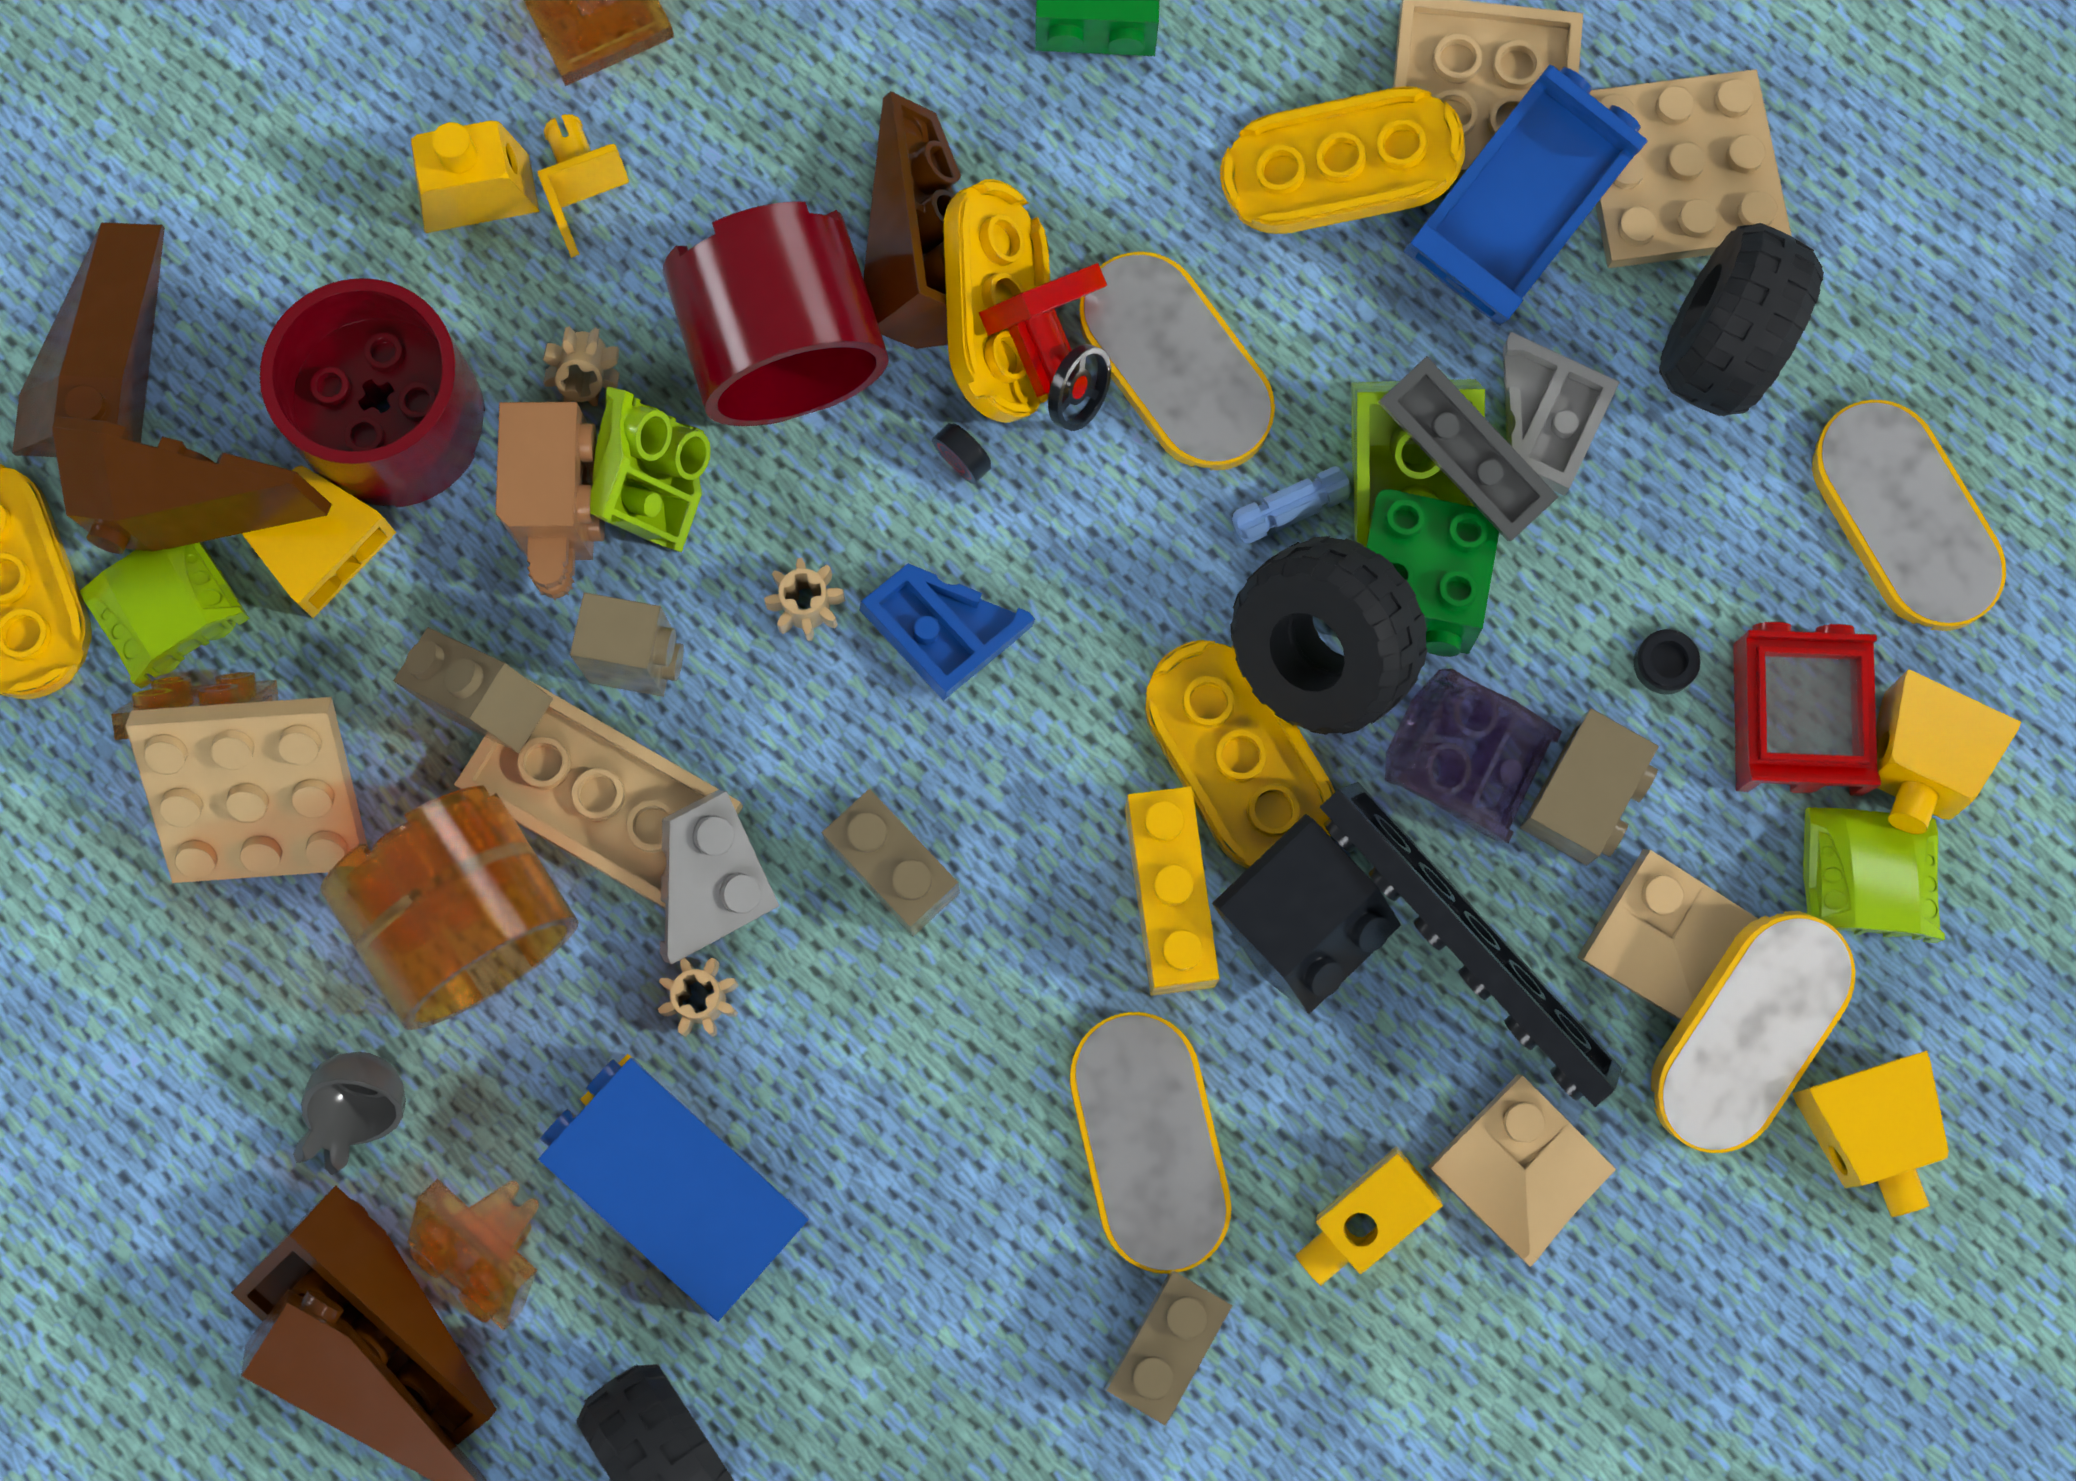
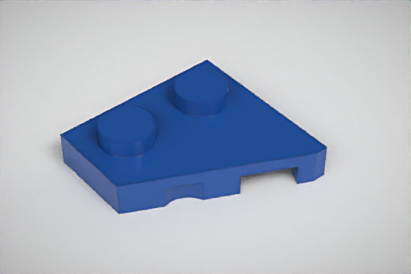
[859,563,1035,701]

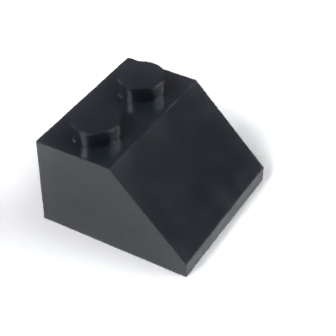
[1212,814,1401,1014]

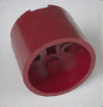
[663,201,889,426]
[260,278,485,508]

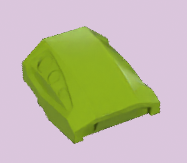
[590,386,711,553]
[79,542,250,689]
[1803,807,1945,943]

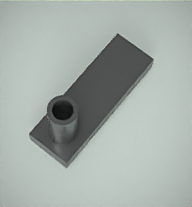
[1378,356,1558,541]

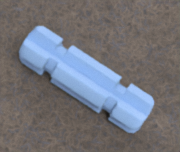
[1232,466,1352,544]

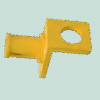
[537,114,629,258]

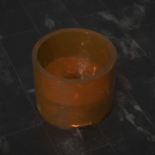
[320,785,579,1030]

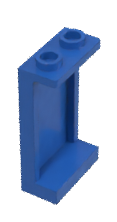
[1403,64,1648,326]
[538,1058,809,1322]

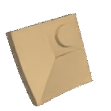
[1577,849,1758,1021]
[1428,1074,1616,1267]

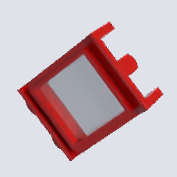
[1733,622,1881,796]

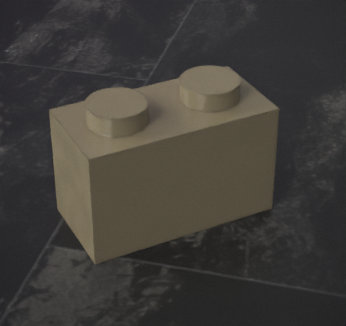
[570,592,684,697]
[393,627,553,753]
[1519,708,1659,866]
[821,788,960,937]
[1104,1271,1233,1426]

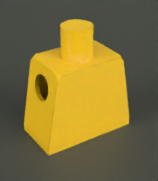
[411,120,540,233]
[242,465,396,618]
[1876,669,2021,834]
[1792,1051,1949,1217]
[1295,1146,1443,1286]

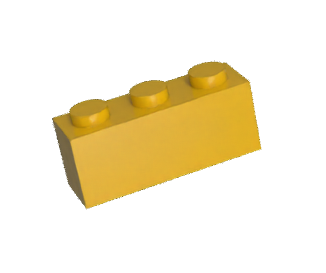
[1125,786,1220,996]

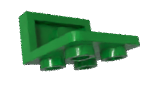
[1035,0,1160,56]
[1366,489,1499,657]

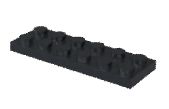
[1320,782,1622,1107]

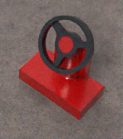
[979,263,1111,431]

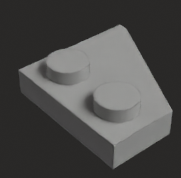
[1503,332,1620,496]
[660,790,779,965]

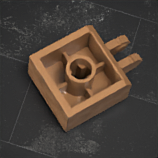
[496,402,605,600]

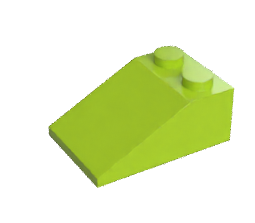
[1351,379,1485,547]

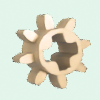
[543,326,619,407]
[764,558,845,641]
[658,957,739,1037]

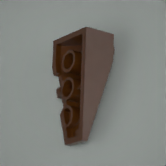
[863,91,961,349]
[12,222,165,457]
[52,416,332,554]
[231,1185,497,1445]
[241,1289,486,1481]

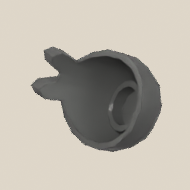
[293,1052,406,1175]

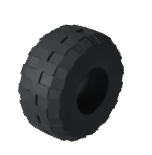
[1659,223,1824,416]
[1230,536,1427,735]
[576,1364,734,1481]

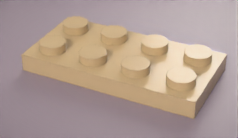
[454,678,743,909]

